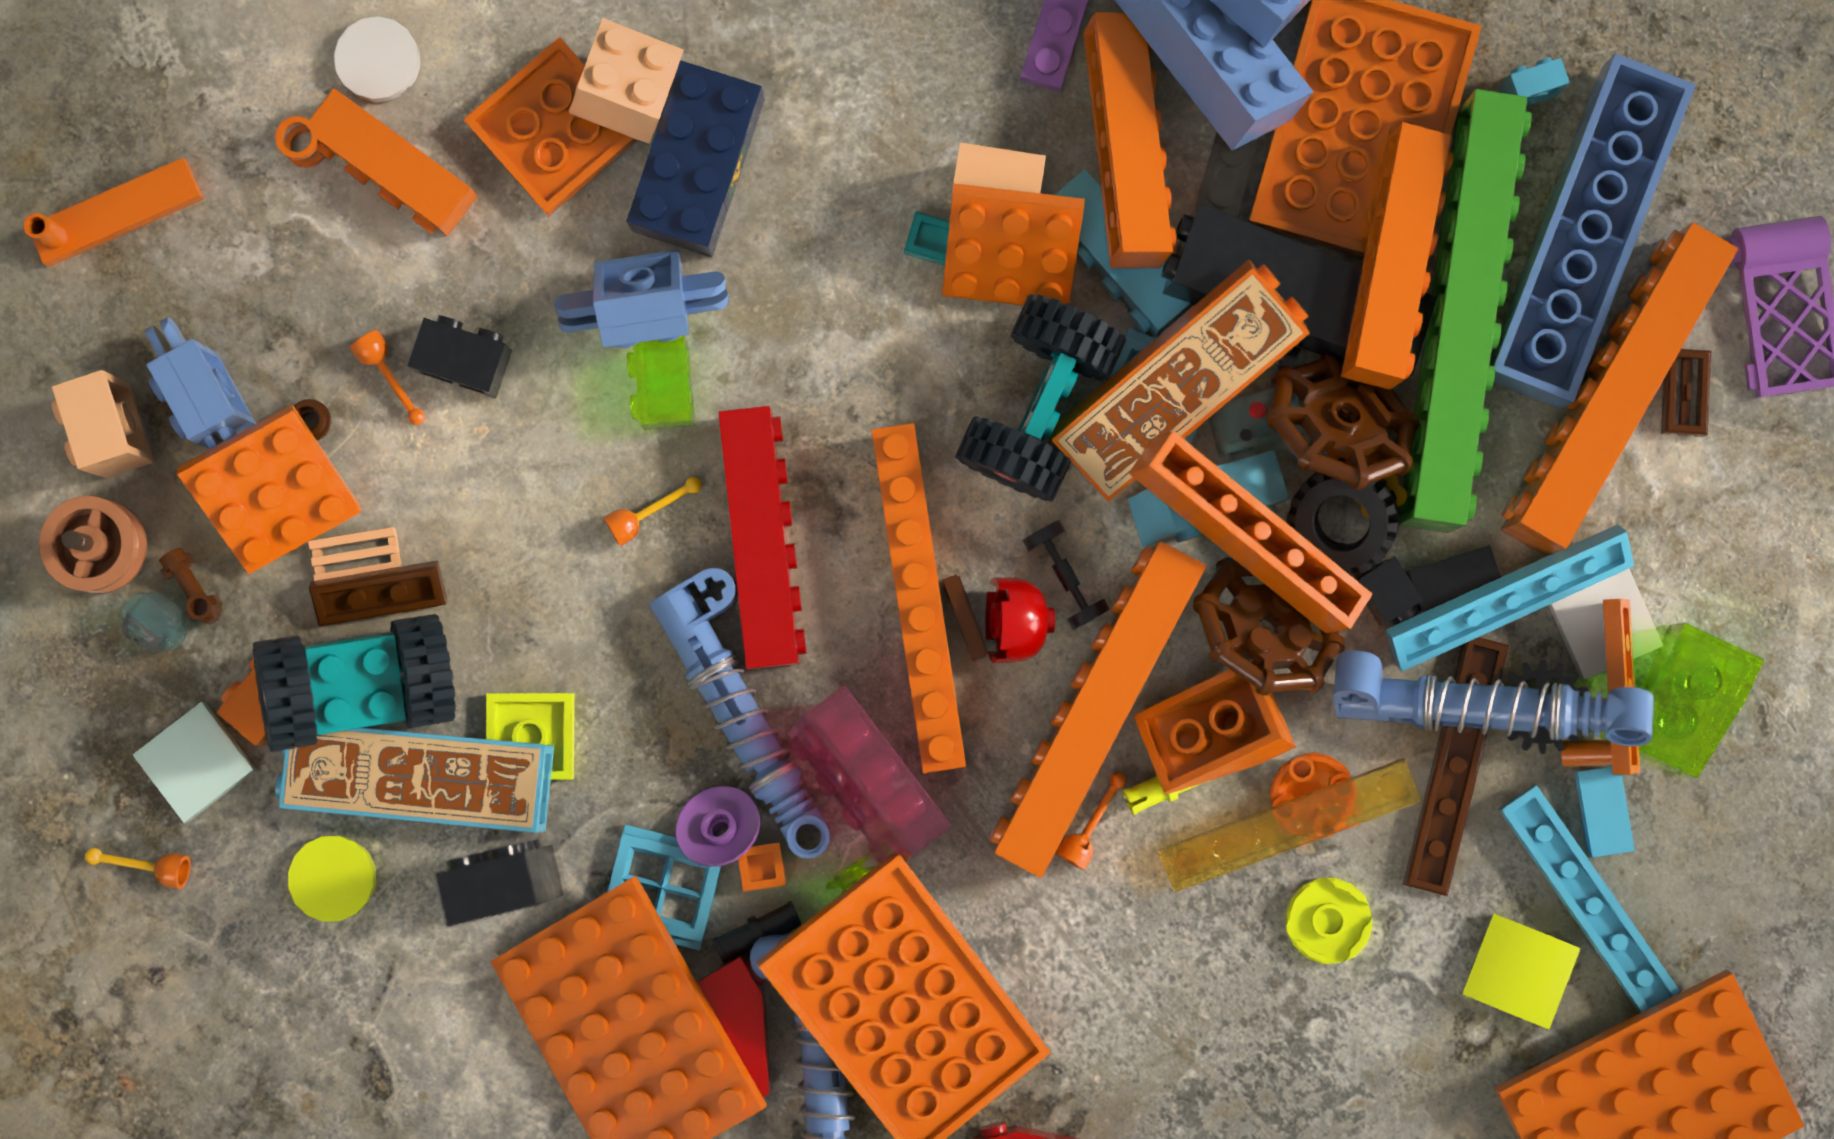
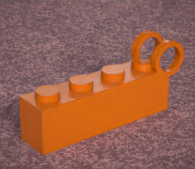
[275,88,478,237]

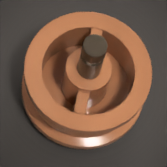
[39,496,148,594]

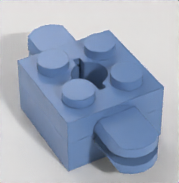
[554,249,729,348]
[145,317,256,450]

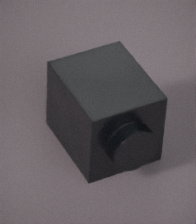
[1355,556,1423,626]

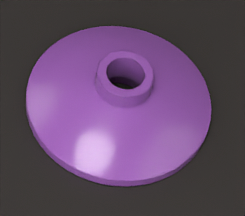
[676,786,760,867]

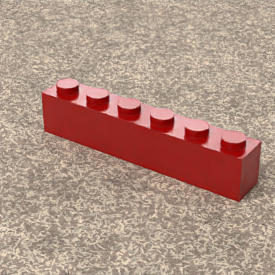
[718,406,807,670]

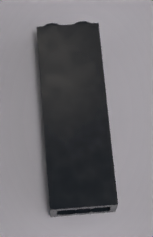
[1161,203,1438,385]

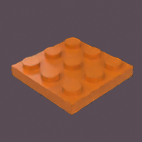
[463,37,638,217]
[942,183,1085,306]
[177,404,362,574]

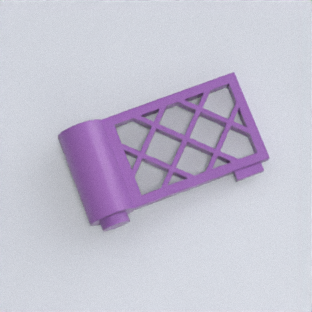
[1726,216,1834,397]

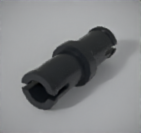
[713,901,803,964]

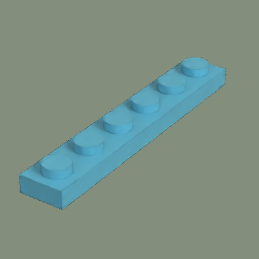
[1385,524,1634,672]
[1498,785,1681,1013]

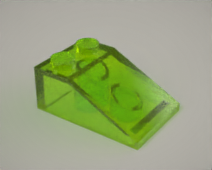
[1639,622,1765,778]

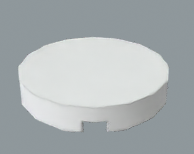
[334,16,421,103]

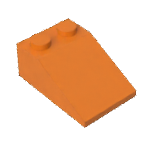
[1133,660,1296,794]

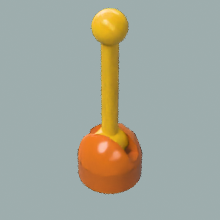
[603,477,702,547]
[84,848,191,890]

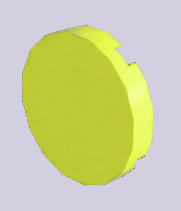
[288,835,376,922]
[1285,877,1373,964]

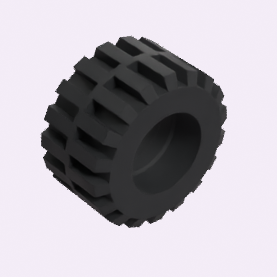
[1287,463,1400,576]

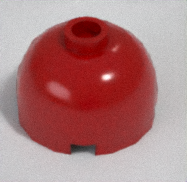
[985,577,1056,663]

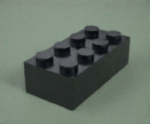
[435,839,564,927]

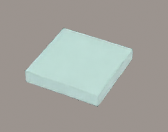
[133,702,257,823]

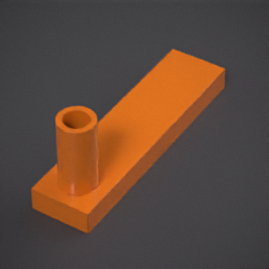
[23,158,204,267]
[1561,599,1640,775]

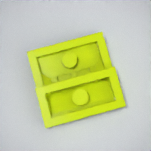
[1462,913,1581,1030]

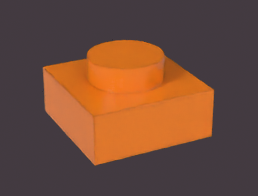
[738,842,787,892]

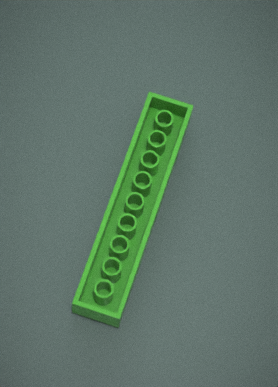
[1398,89,1532,533]

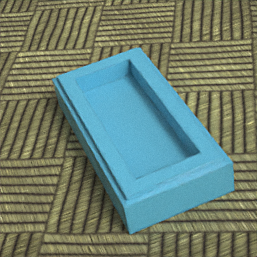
[1574,766,1635,858]

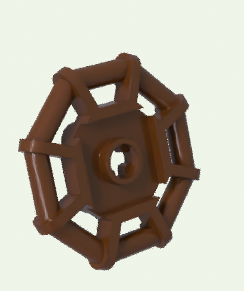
[1265,354,1420,490]
[1193,557,1345,696]

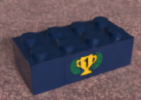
[626,60,765,257]

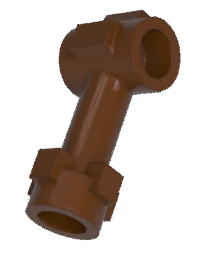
[159,548,222,625]

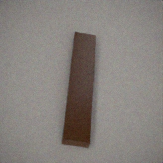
[1403,637,1509,896]

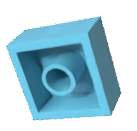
[1498,57,1570,107]

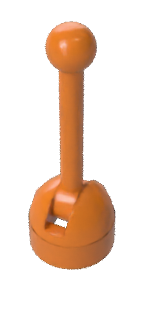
[349,329,425,425]
[1055,772,1127,871]

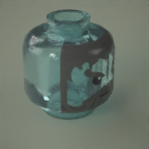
[120,591,188,654]

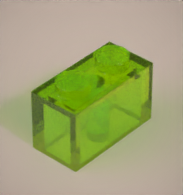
[627,336,695,430]

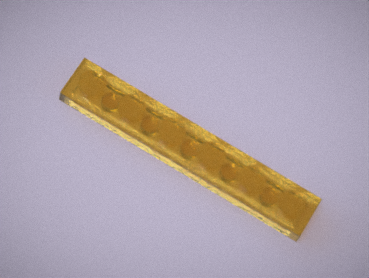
[1158,758,1421,893]

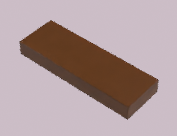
[308,560,447,626]

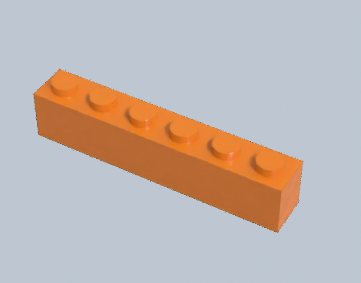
[1083,12,1176,268]
[1341,122,1453,390]
[1128,431,1373,633]

